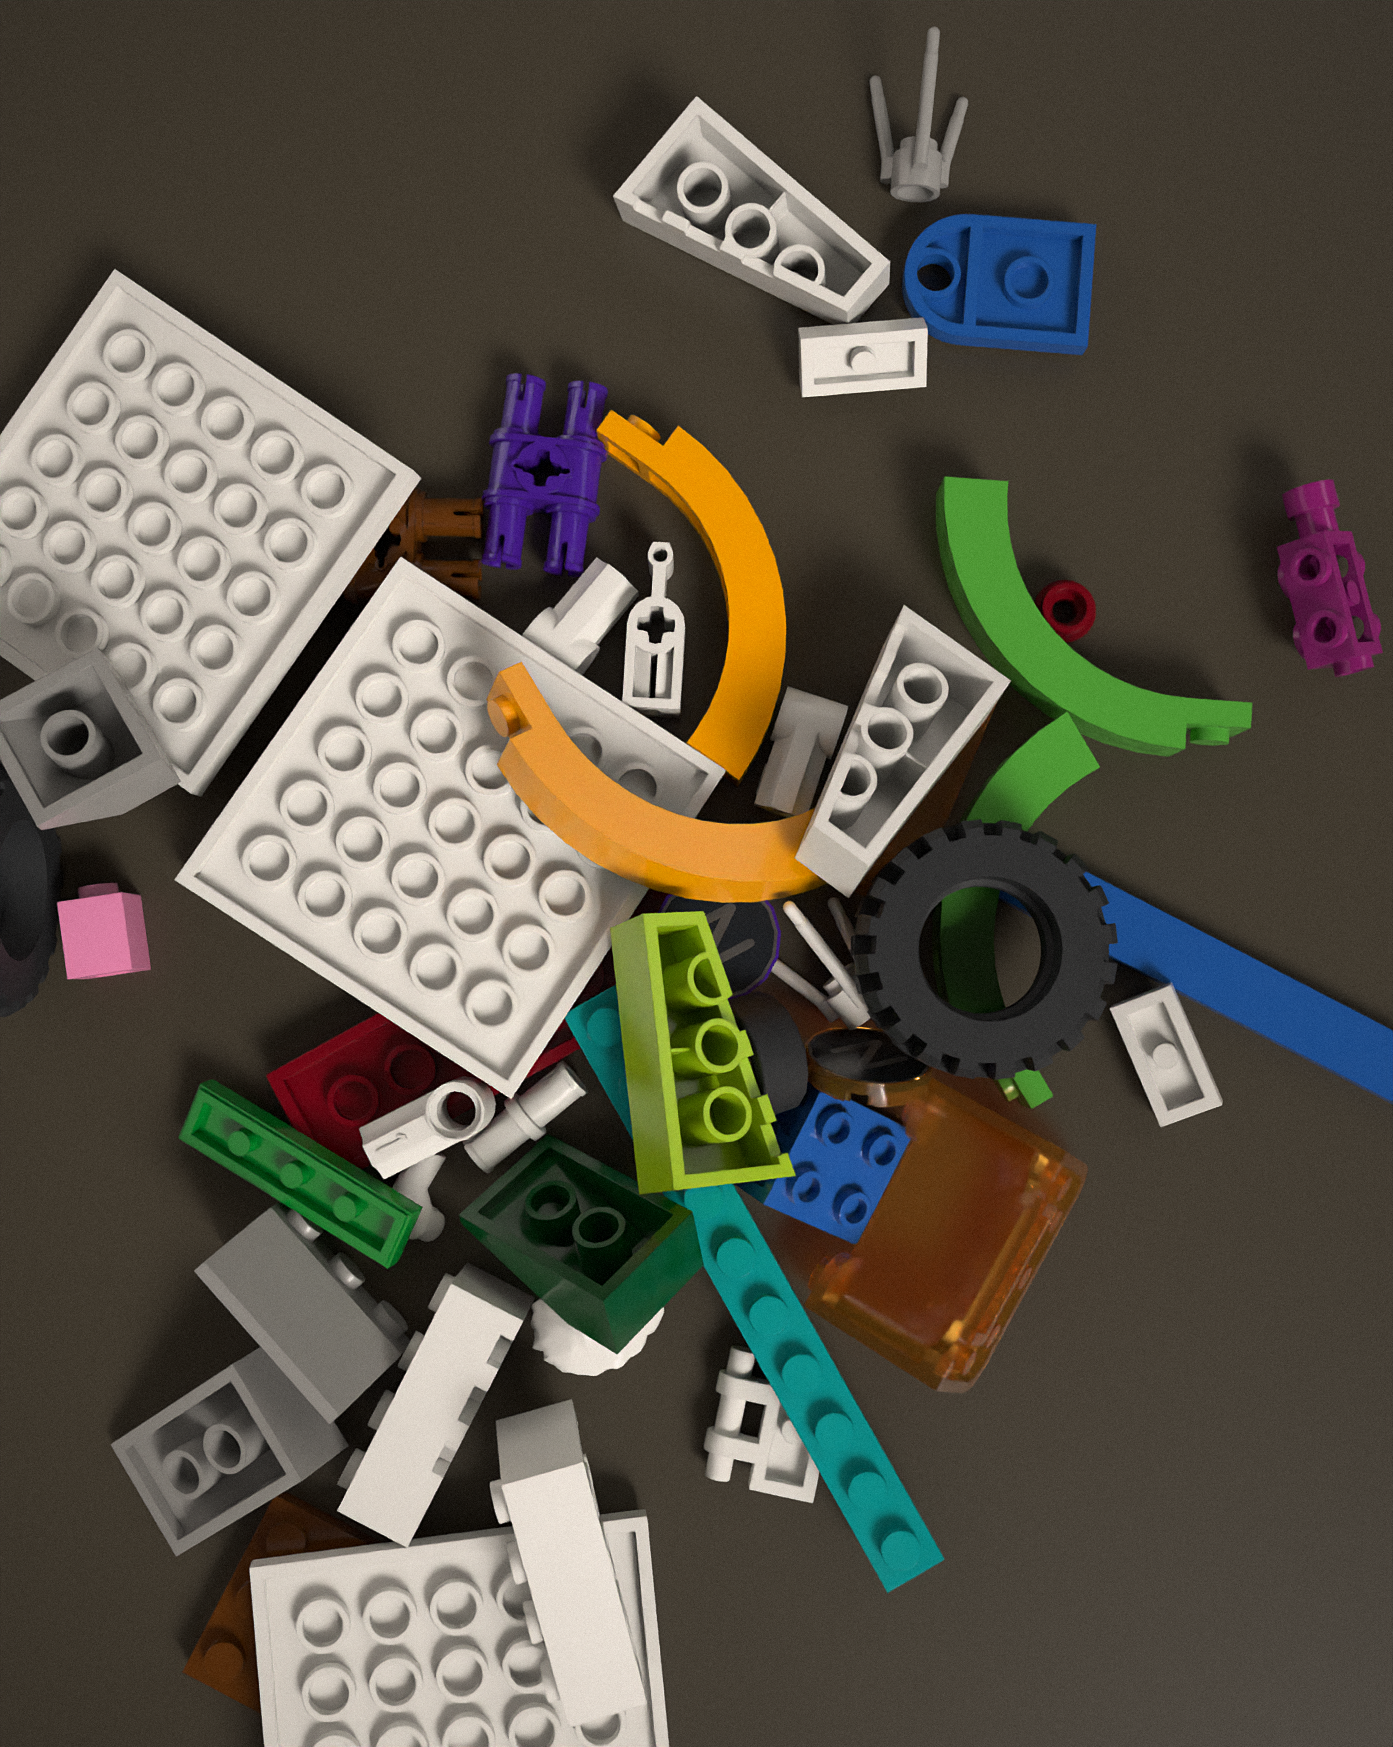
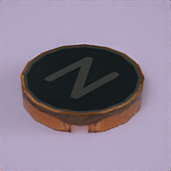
[804,1027,933,1107]

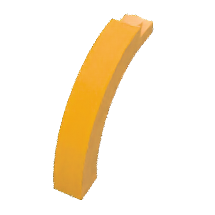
[597,410,786,787]
[486,662,827,903]

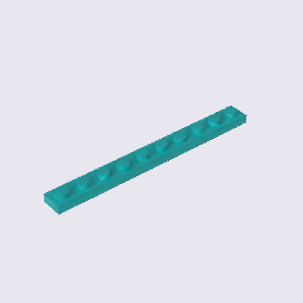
[564,985,945,1593]

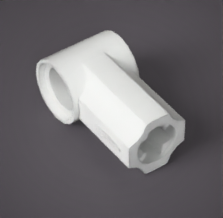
[522,557,639,675]
[754,686,848,818]
[359,1076,496,1179]

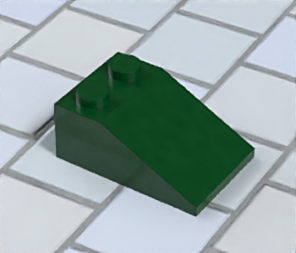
[459,1134,704,1355]

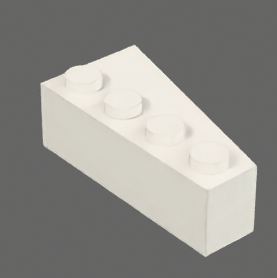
[613,96,890,325]
[795,605,1011,898]
[337,1262,535,1548]

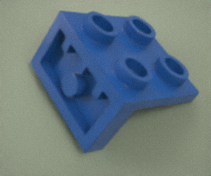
[734,1077,912,1244]

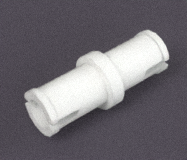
[463,1060,588,1173]

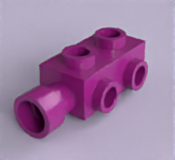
[1277,479,1383,677]

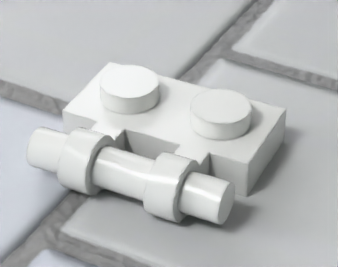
[703,1346,819,1503]

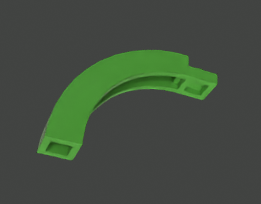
[936,477,1252,757]
[932,712,1100,1109]

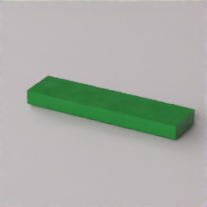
[178,1079,423,1268]

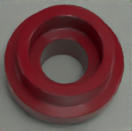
[1034,580,1096,643]

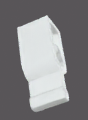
[622,542,685,718]

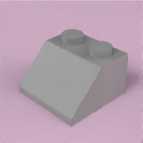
[0,648,181,830]

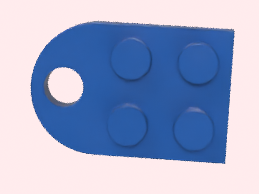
[902,214,1096,355]

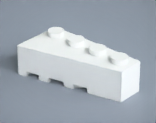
[490,1399,647,1728]

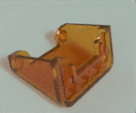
[804,1077,1088,1394]

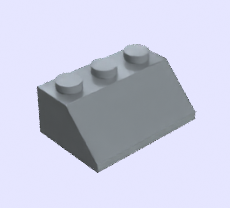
[194,1202,411,1425]

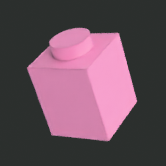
[57,883,151,979]

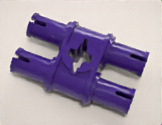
[481,373,608,577]

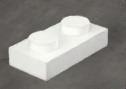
[798,317,928,397]
[1110,982,1223,1127]

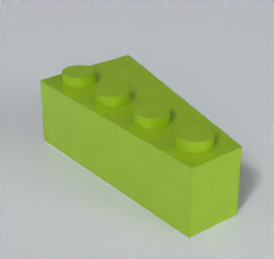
[610,911,796,1194]

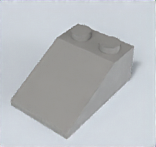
[110,1347,349,1556]

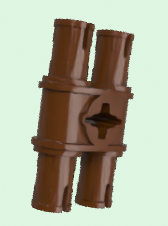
[341,488,484,605]

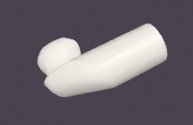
[392,1152,446,1242]

